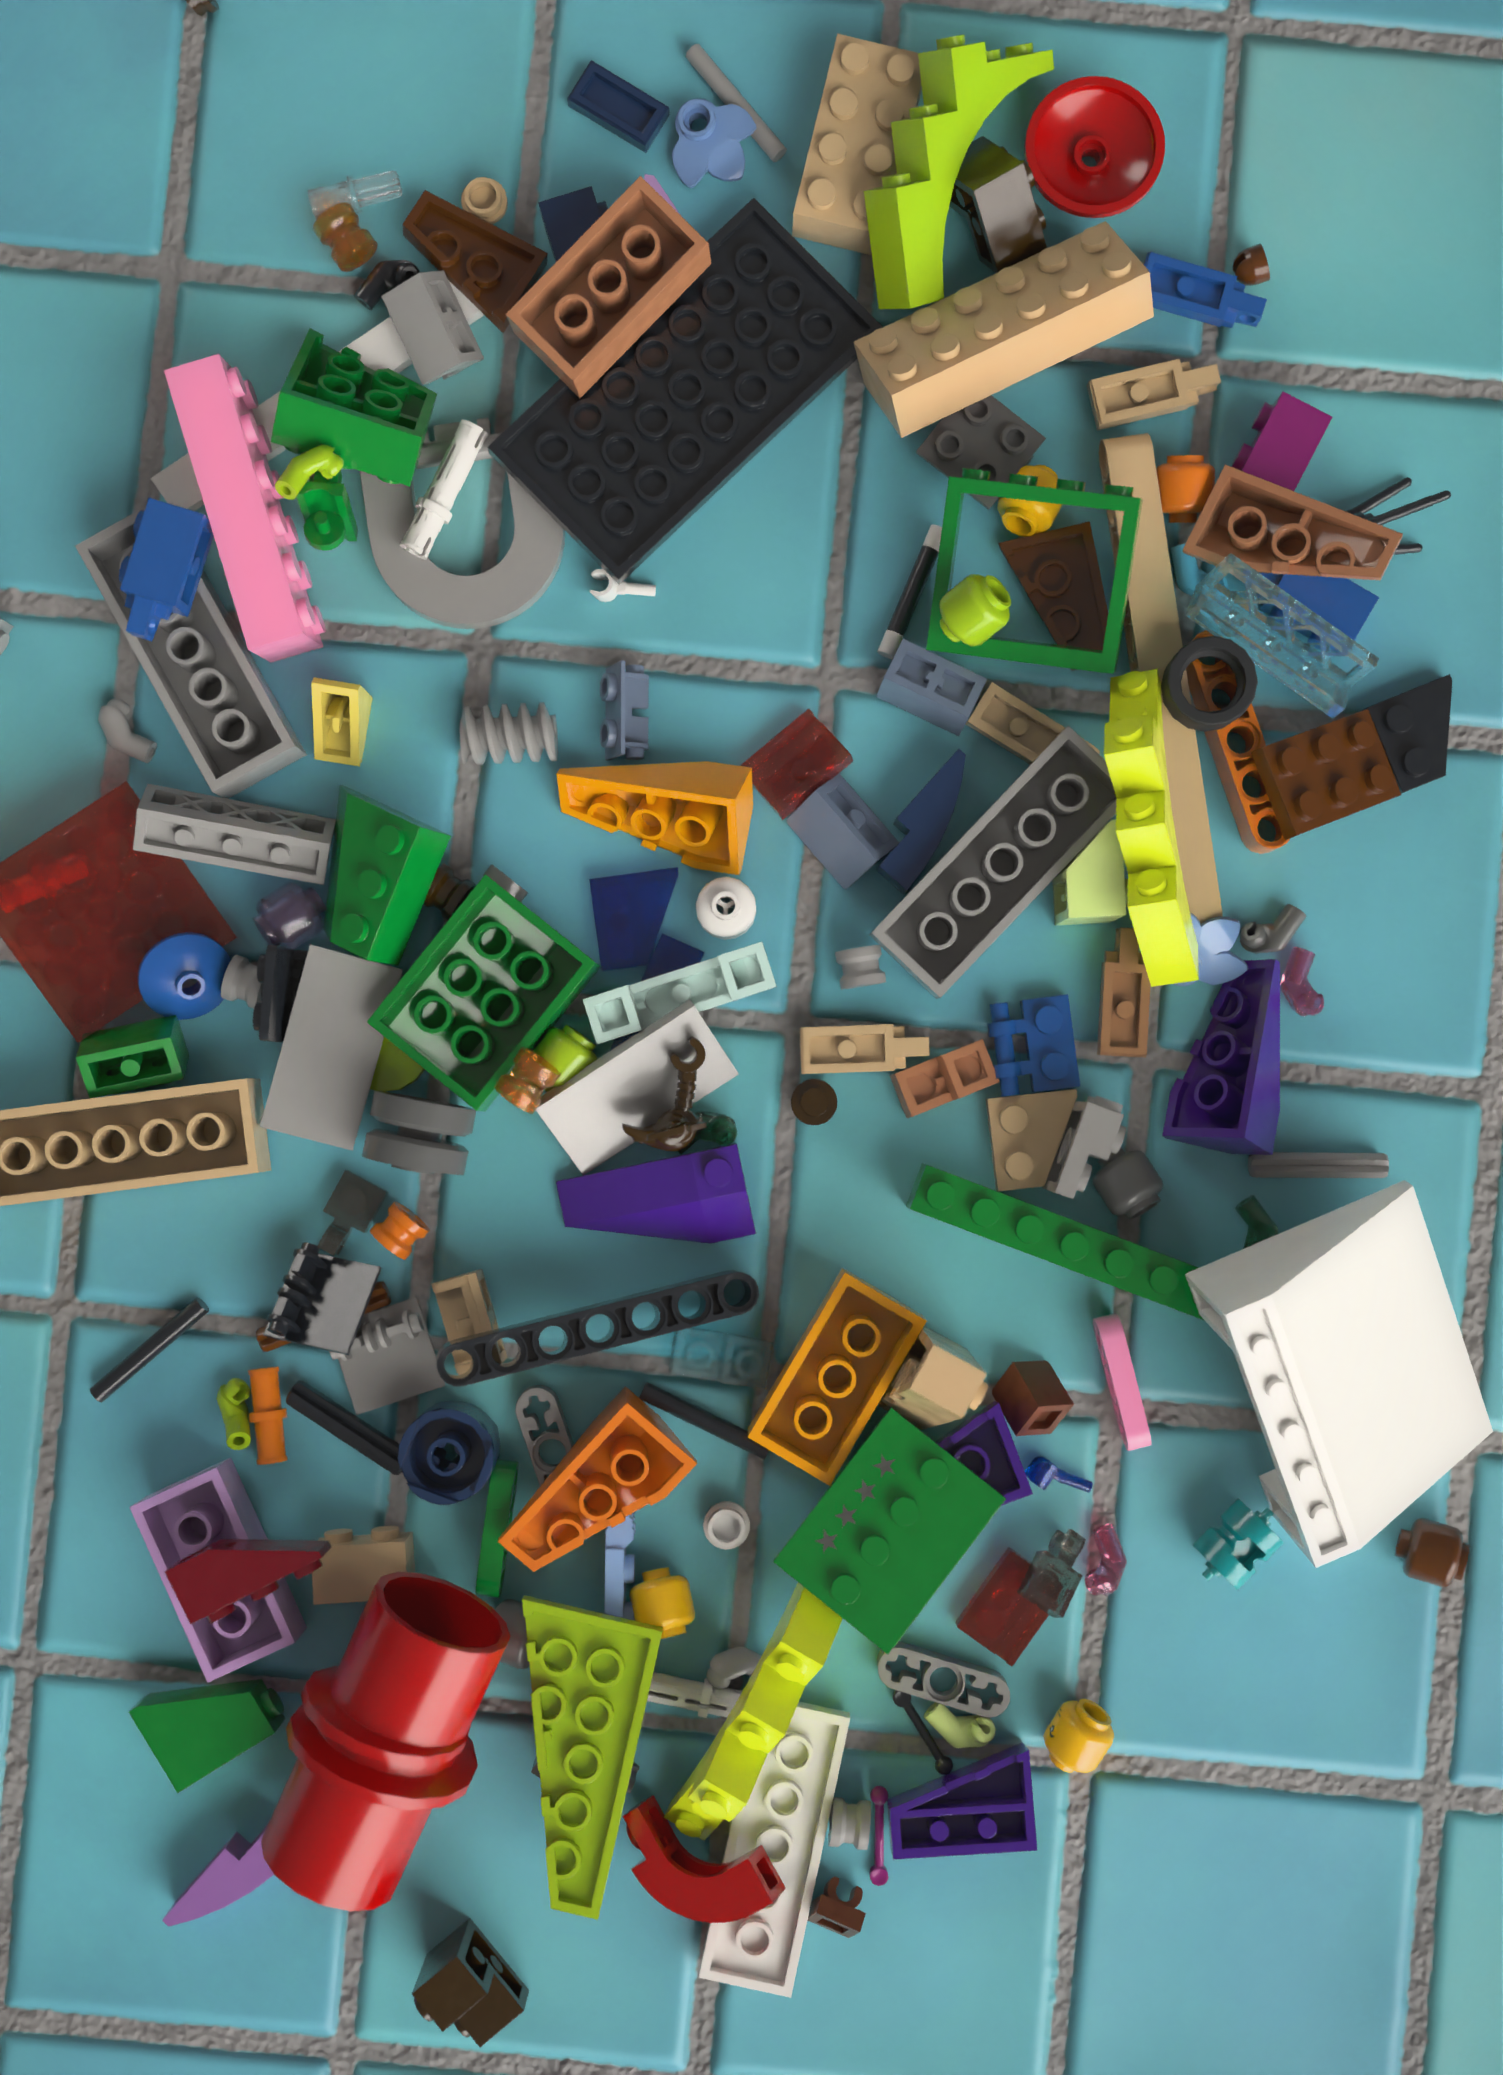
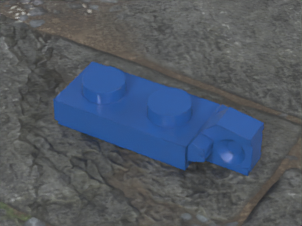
[1144,252,1267,328]

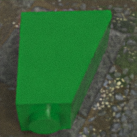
[129,1679,286,1793]

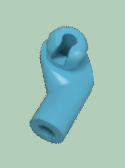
[1171,543,1228,604]

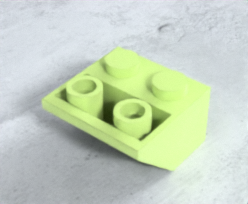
[1052,819,1128,926]

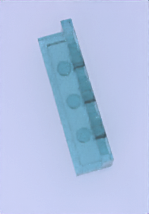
[1185,553,1379,719]

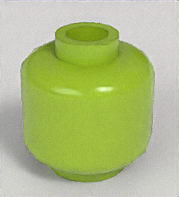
[940,574,1012,646]
[528,1024,598,1092]

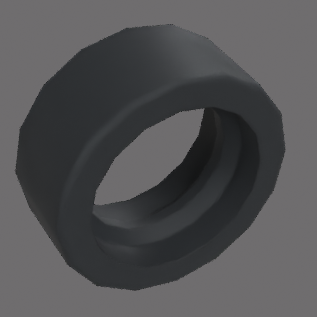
[1161,636,1258,732]

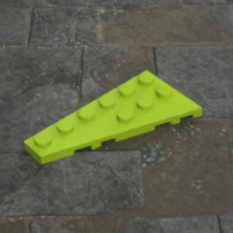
[522,1595,663,1920]

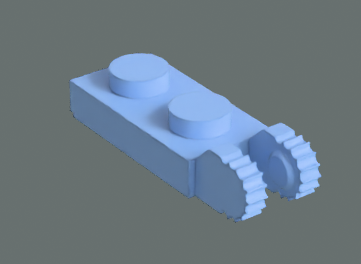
[604,1512,636,1620]

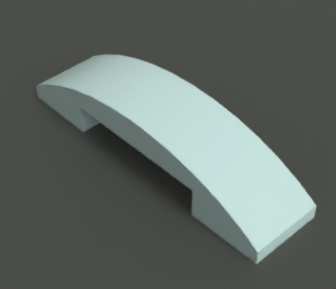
[582,942,777,1044]

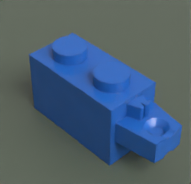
[119,498,214,642]
[1238,571,1379,655]

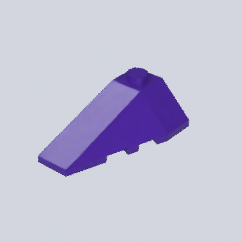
[556,1143,756,1244]

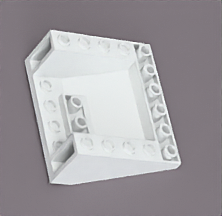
[1185,1180,1493,1568]

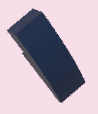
[876,749,966,895]

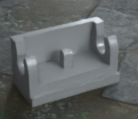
[381,270,484,385]

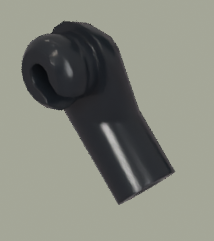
[354,260,420,310]

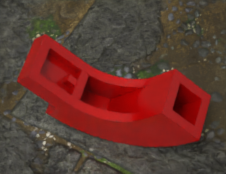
[623,1795,786,1923]

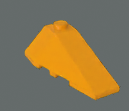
[556,761,753,875]

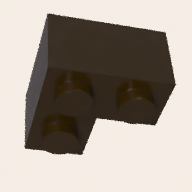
[949,136,1047,273]
[412,1918,529,2047]

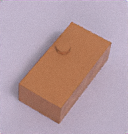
[506,176,711,398]

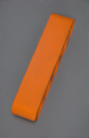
[1186,630,1290,854]

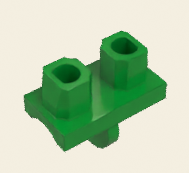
[296,470,358,551]

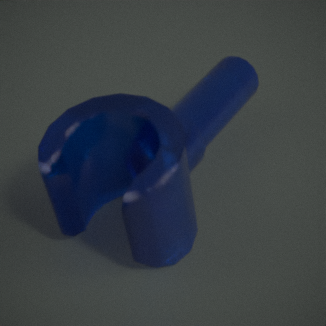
[1025,1456,1093,1493]

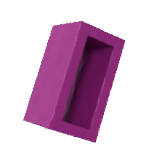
[1231,391,1333,491]

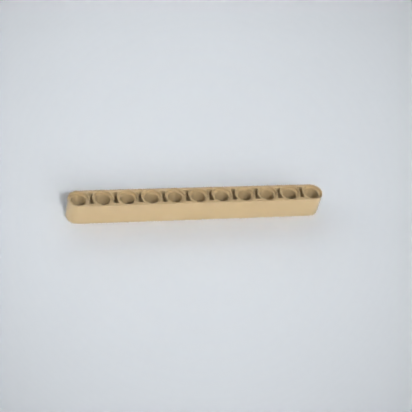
[1099,433,1223,923]

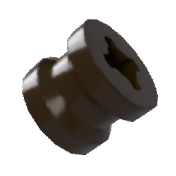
[423,863,476,920]

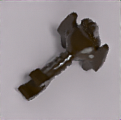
[622,1036,707,1151]

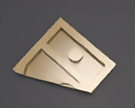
[986,1089,1077,1191]

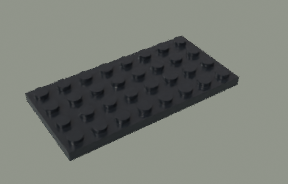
[487,198,883,585]

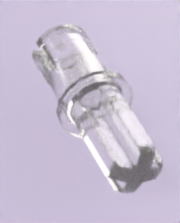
[307,170,402,220]

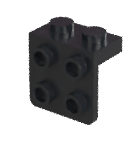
[253,944,308,1043]

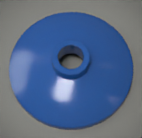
[137,932,231,1020]

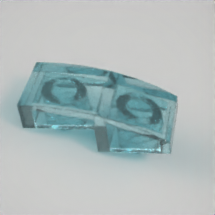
[668,1327,773,1389]

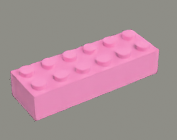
[164,354,326,663]

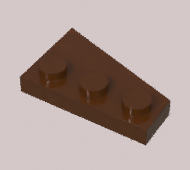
[998,521,1108,671]

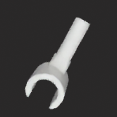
[590,569,656,602]

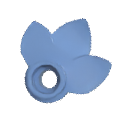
[672,98,757,188]
[1173,913,1248,986]

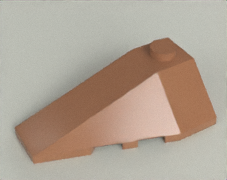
[1183,465,1403,581]

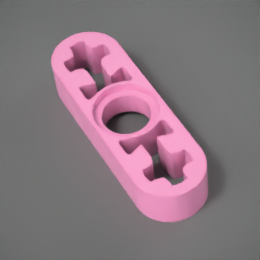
[1093,1313,1151,1451]

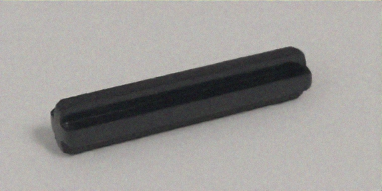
[286,1380,402,1475]

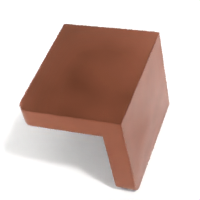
[992,1360,1074,1436]

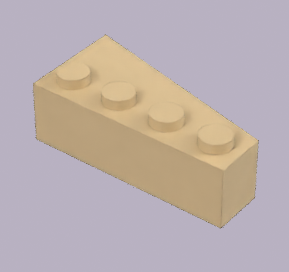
[877,1326,988,1430]

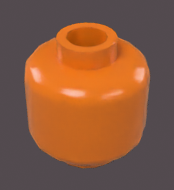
[1156,455,1215,523]

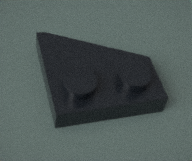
[1362,674,1452,794]

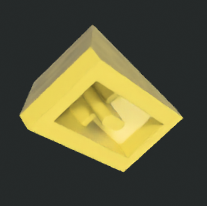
[311,677,373,767]

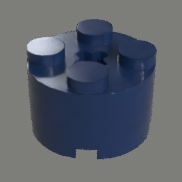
[398,1401,500,1505]

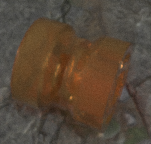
[313,202,378,272]
[494,1047,561,1114]

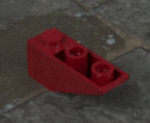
[165,1539,332,1625]

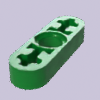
[475,1459,519,1598]

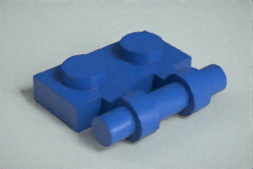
[987,994,1080,1097]

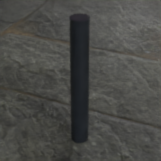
[90,1297,209,1403]
[639,1382,769,1460]

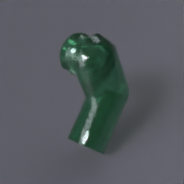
[678,1111,737,1155]
[1235,1195,1279,1249]

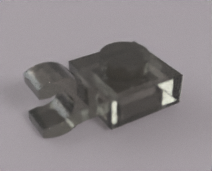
[318,1170,389,1256]
[1017,1529,1086,1618]

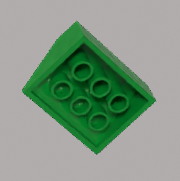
[367,874,601,1112]

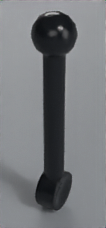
[893,1690,953,1775]

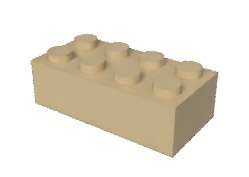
[792,33,922,255]

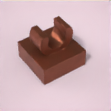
[807,1876,866,1938]

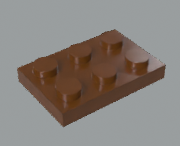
[1251,709,1402,840]

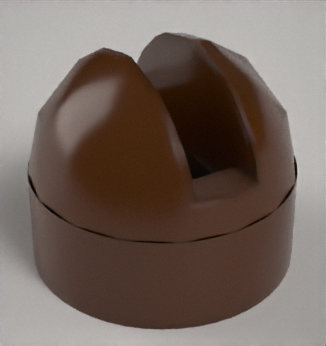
[1232,243,1270,286]

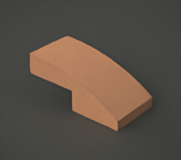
[890,1039,1000,1118]

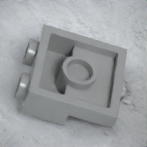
[1042,1096,1126,1199]

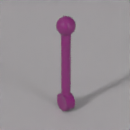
[869,1786,889,1886]

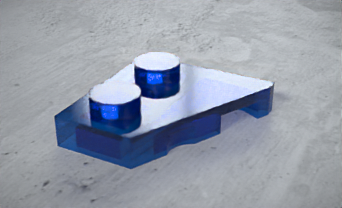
[589,867,679,972]

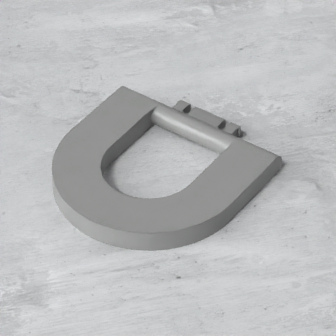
[360,418,565,629]

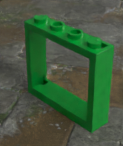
[926,468,1143,674]

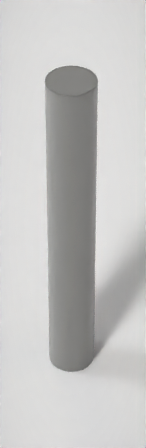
[685,44,787,162]

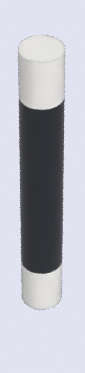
[877,524,942,659]

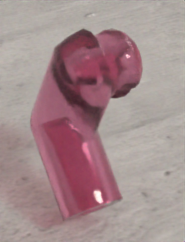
[1280,947,1324,1016]
[1085,1524,1127,1596]

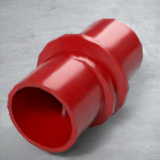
[261,1572,511,1911]

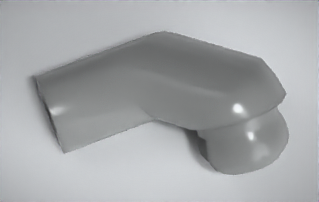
[98,699,157,763]

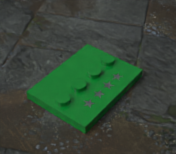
[773,1407,1006,1655]

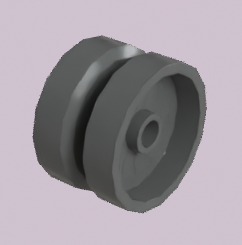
[362,1091,476,1175]

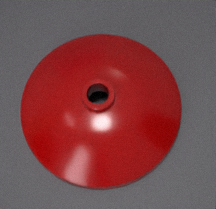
[1024,76,1165,218]

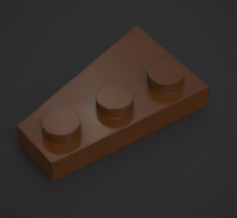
[402,190,548,333]

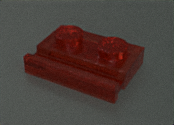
[740,709,853,820]
[955,1547,1066,1667]

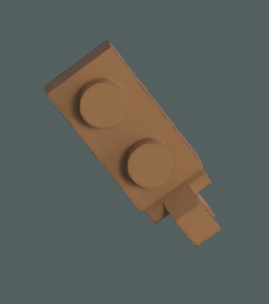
[1097,927,1151,1058]

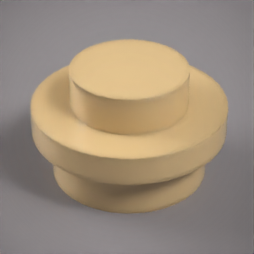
[461,177,508,224]

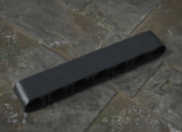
[436,1270,759,1387]

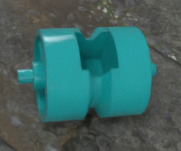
[1193,1498,1284,1590]

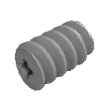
[460,702,558,765]

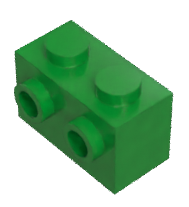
[76,1015,189,1099]

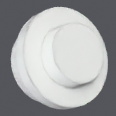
[703,1501,750,1550]

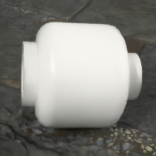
[696,877,756,940]

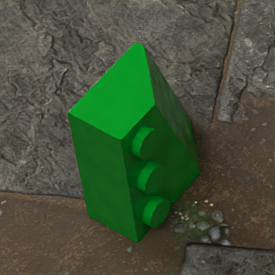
[270,328,437,487]
[323,785,451,966]

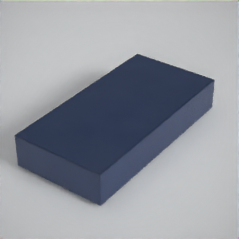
[567,60,670,153]

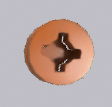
[370,1201,430,1260]

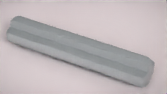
[1248,1152,1389,1178]

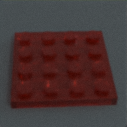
[0,781,238,1043]

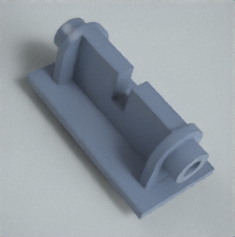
[600,660,649,761]

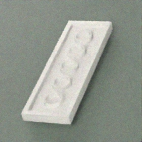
[699,1702,850,1998]

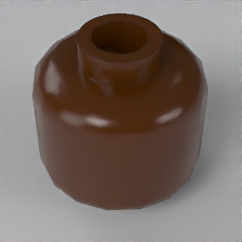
[1394,1518,1470,1587]

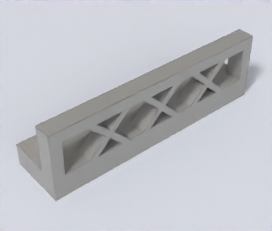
[133,784,336,885]

